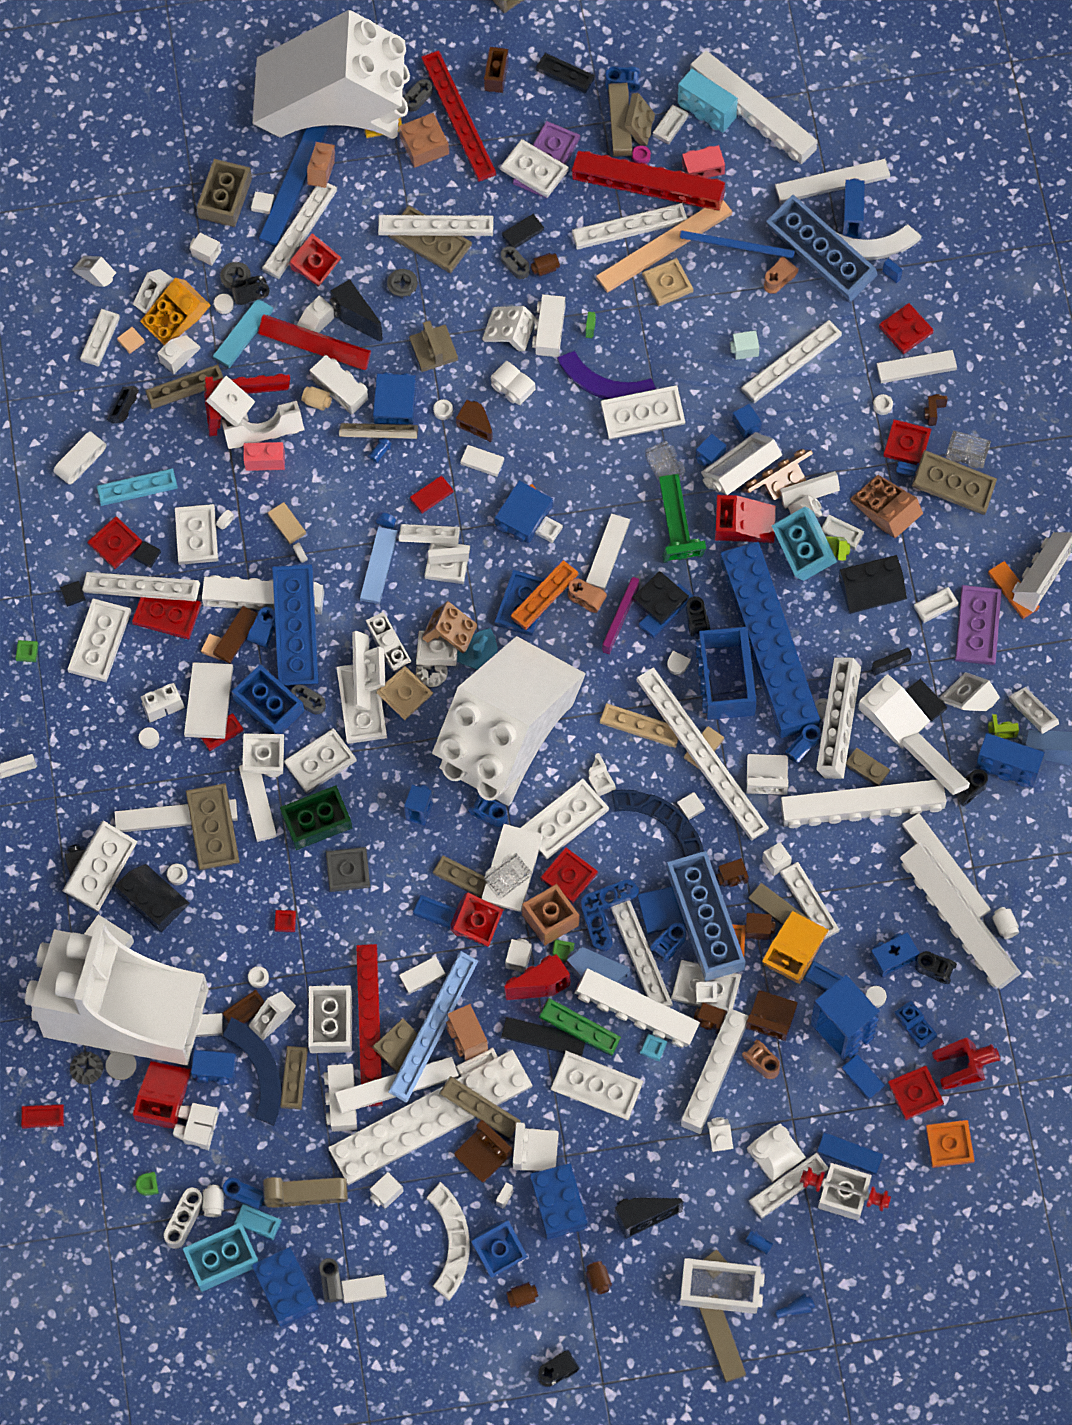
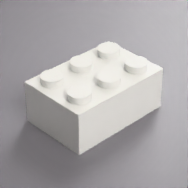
[309,985,352,1053]

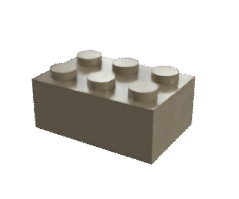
[197,159,252,227]

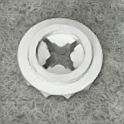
[416,665,448,687]

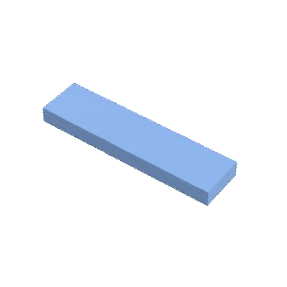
[360,527,398,604]

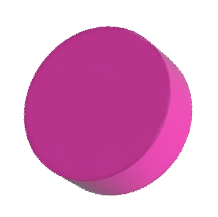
[632,146,651,164]

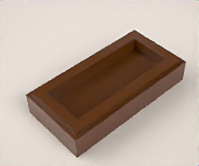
[222,990,265,1024]

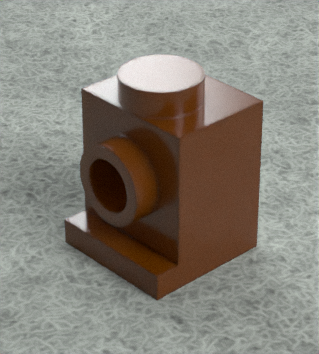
[716,858,749,887]
[693,1003,727,1035]

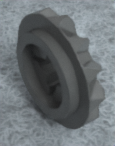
[220,262,251,290]
[387,269,418,298]
[70,1052,103,1085]

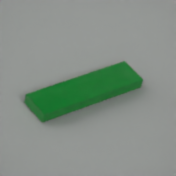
[539,998,621,1056]

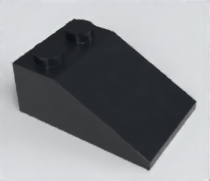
[330,279,383,342]
[615,1198,683,1239]

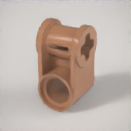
[764,257,799,294]
[568,579,607,613]
[742,1039,780,1079]

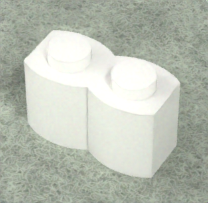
[491,361,536,405]

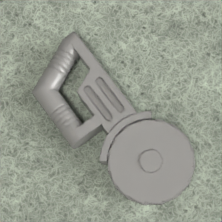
[106,1051,137,1080]

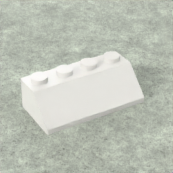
[1012,532,1072,612]

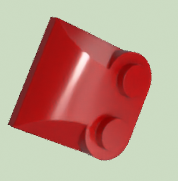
[288,233,341,287]
[451,892,504,947]

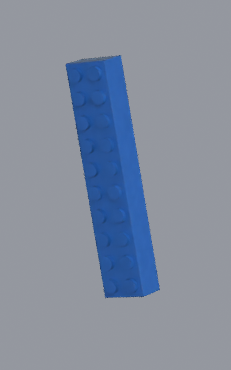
[720,542,820,739]

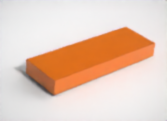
[988,561,1040,619]

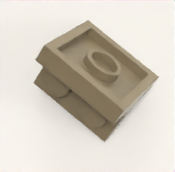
[409,320,458,372]

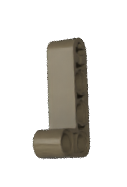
[608,83,632,157]
[263,1177,348,1208]

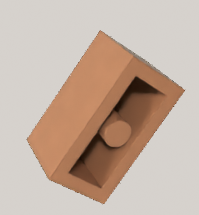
[307,142,335,188]

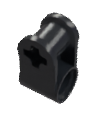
[231,275,270,305]
[686,596,710,637]
[955,769,988,806]
[915,951,957,984]
[538,1350,580,1387]

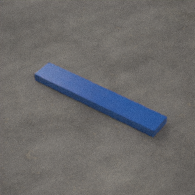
[680,230,795,258]

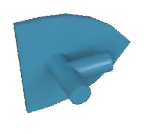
[457,628,498,670]

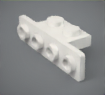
[352,631,385,711]

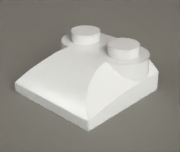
[242,734,284,778]
[747,1124,806,1183]

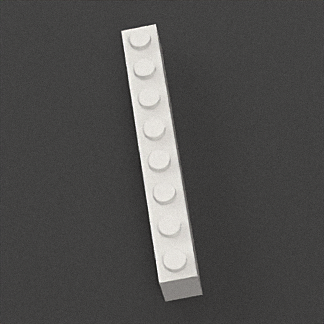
[690,50,817,164]
[781,780,946,828]
[900,842,1021,988]

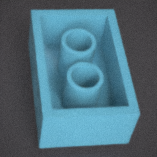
[678,69,738,133]
[772,506,837,581]
[183,1222,258,1292]

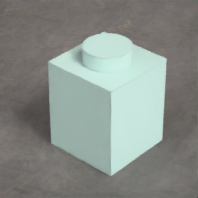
[730,331,759,360]

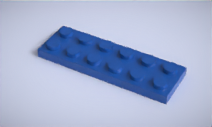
[272,564,319,686]

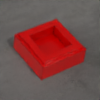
[274,910,296,932]

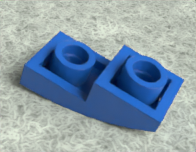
[895,1001,937,1049]

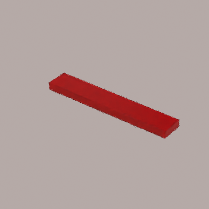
[258,314,371,370]

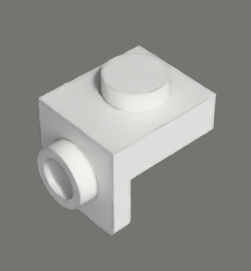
[788,495,822,517]
[707,1117,733,1152]

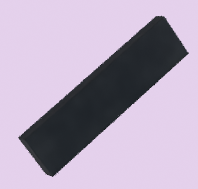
[501,1017,585,1057]

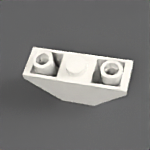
[366,612,411,671]

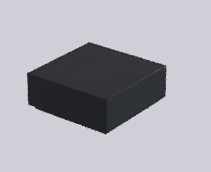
[133,541,161,568]
[60,581,86,607]

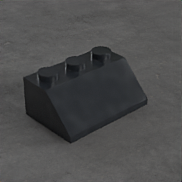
[838,555,907,614]
[115,864,190,932]

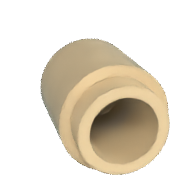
[302,386,332,411]

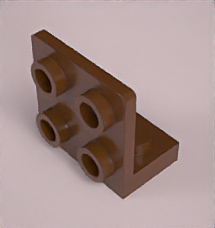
[746,990,798,1041]
[454,1120,513,1183]

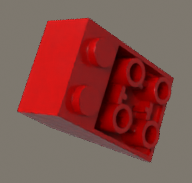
[715,495,776,543]
[504,954,570,1000]
[133,1061,191,1129]

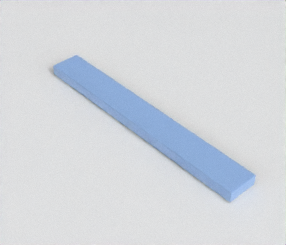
[388,951,478,1102]

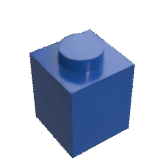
[732,404,762,439]
[696,434,726,467]

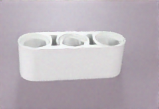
[54,432,106,484]
[164,1188,203,1249]

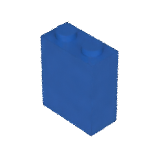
[842,178,865,239]
[373,372,417,425]
[495,480,553,543]

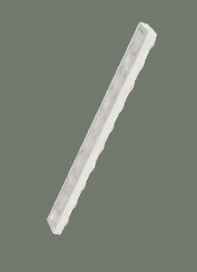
[637,667,769,841]

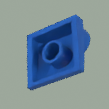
[470,1219,528,1278]

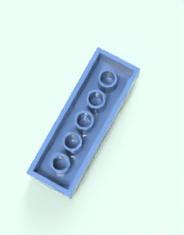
[766,195,878,302]
[667,851,745,982]

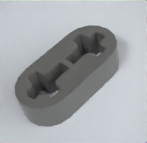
[404,79,433,112]
[501,246,530,279]
[291,685,326,715]

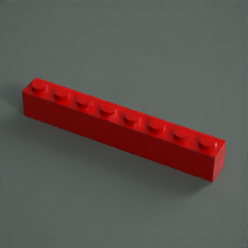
[572,151,725,211]

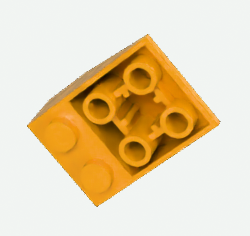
[140,277,211,346]
[762,911,829,984]

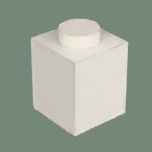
[190,233,221,266]
[762,842,792,876]
[505,939,532,972]
[370,1172,403,1209]

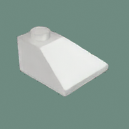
[939,672,1000,711]

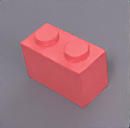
[682,145,725,178]
[244,442,285,471]

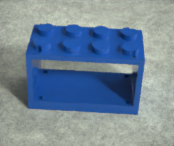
[695,627,757,720]
[810,975,880,1061]

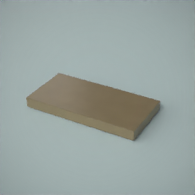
[388,205,472,274]
[911,450,997,515]
[186,783,240,870]

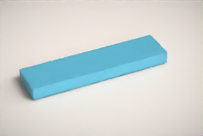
[213,299,274,368]
[97,469,178,506]

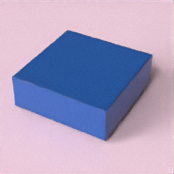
[883,258,903,283]

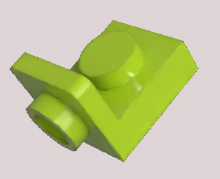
[988,714,1019,739]

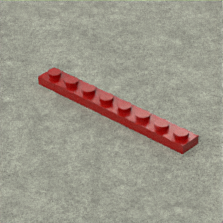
[422,50,496,182]
[356,944,383,1107]

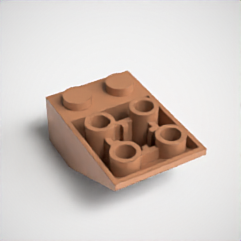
[850,475,923,538]

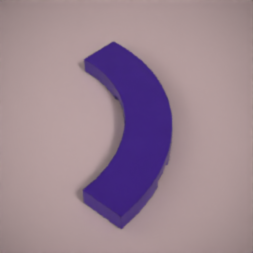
[557,351,657,400]

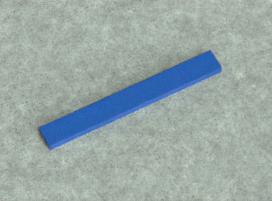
[259,125,329,246]

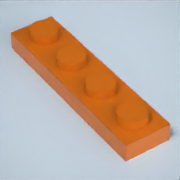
[511,560,578,630]

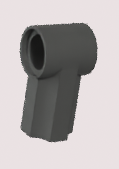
[319,1258,343,1303]

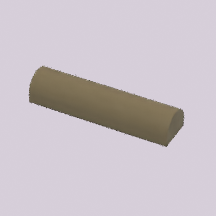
[145,364,224,409]

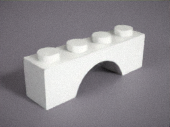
[221,401,304,449]

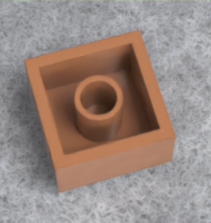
[399,113,449,168]
[522,884,579,946]
[446,1004,488,1061]

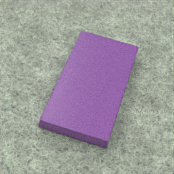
[513,121,580,198]
[955,585,1002,665]

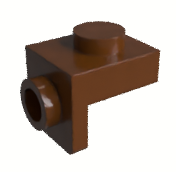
[924,394,948,426]

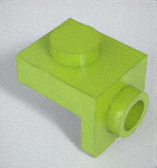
[825,536,850,561]

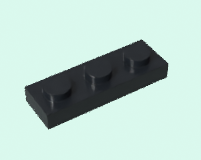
[536,53,595,93]

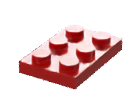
[132,597,202,640]

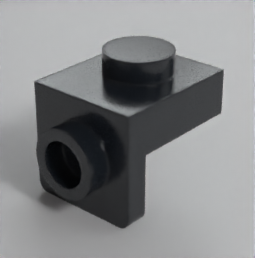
[65,844,86,876]

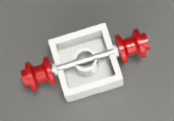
[800,1163,891,1221]

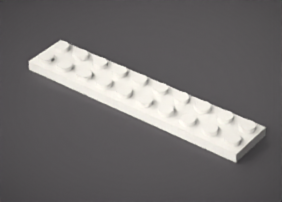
[328,1049,533,1185]

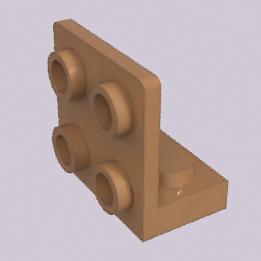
[422,601,477,653]

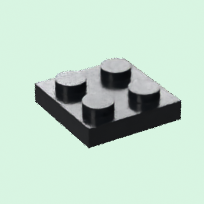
[632,571,689,625]

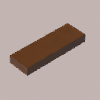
[213,606,258,664]

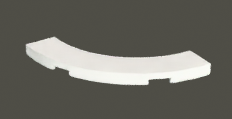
[836,224,922,260]
[427,1182,470,1301]

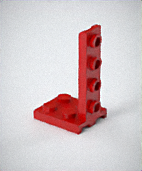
[204,374,290,436]

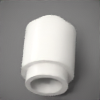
[992,907,1019,939]
[202,1185,224,1217]

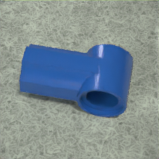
[785,724,821,764]
[223,1177,264,1210]

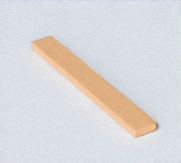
[596,200,732,293]

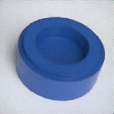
[376,513,396,528]

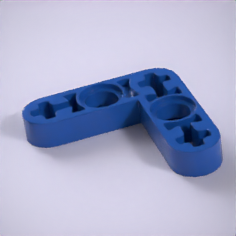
[581,879,639,951]

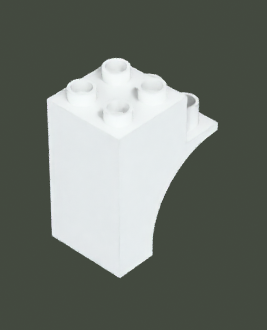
[253,10,410,139]
[432,636,586,806]
[25,922,209,1066]

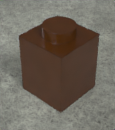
[745,913,775,940]

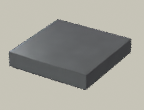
[326,847,370,892]

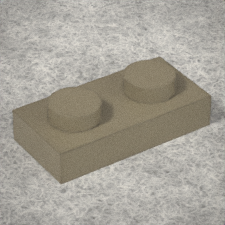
[846,748,890,786]

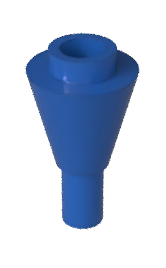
[775,1293,815,1319]

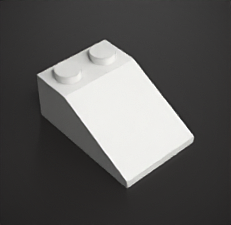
[858,674,930,749]

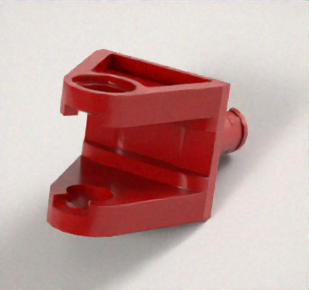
[932,1037,1001,1089]

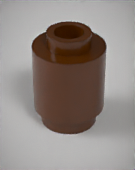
[530,253,560,277]
[586,1261,612,1295]
[506,1282,539,1308]

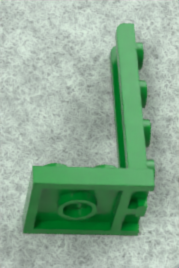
[658,474,706,563]

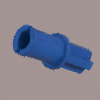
[896,462,919,477]

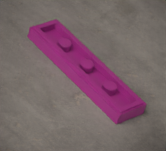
[602,577,639,655]

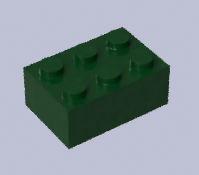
[280,785,353,850]

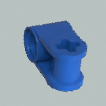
[605,67,641,92]
[247,607,275,648]
[468,793,508,827]
[650,923,687,963]

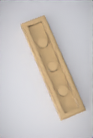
[600,703,679,748]

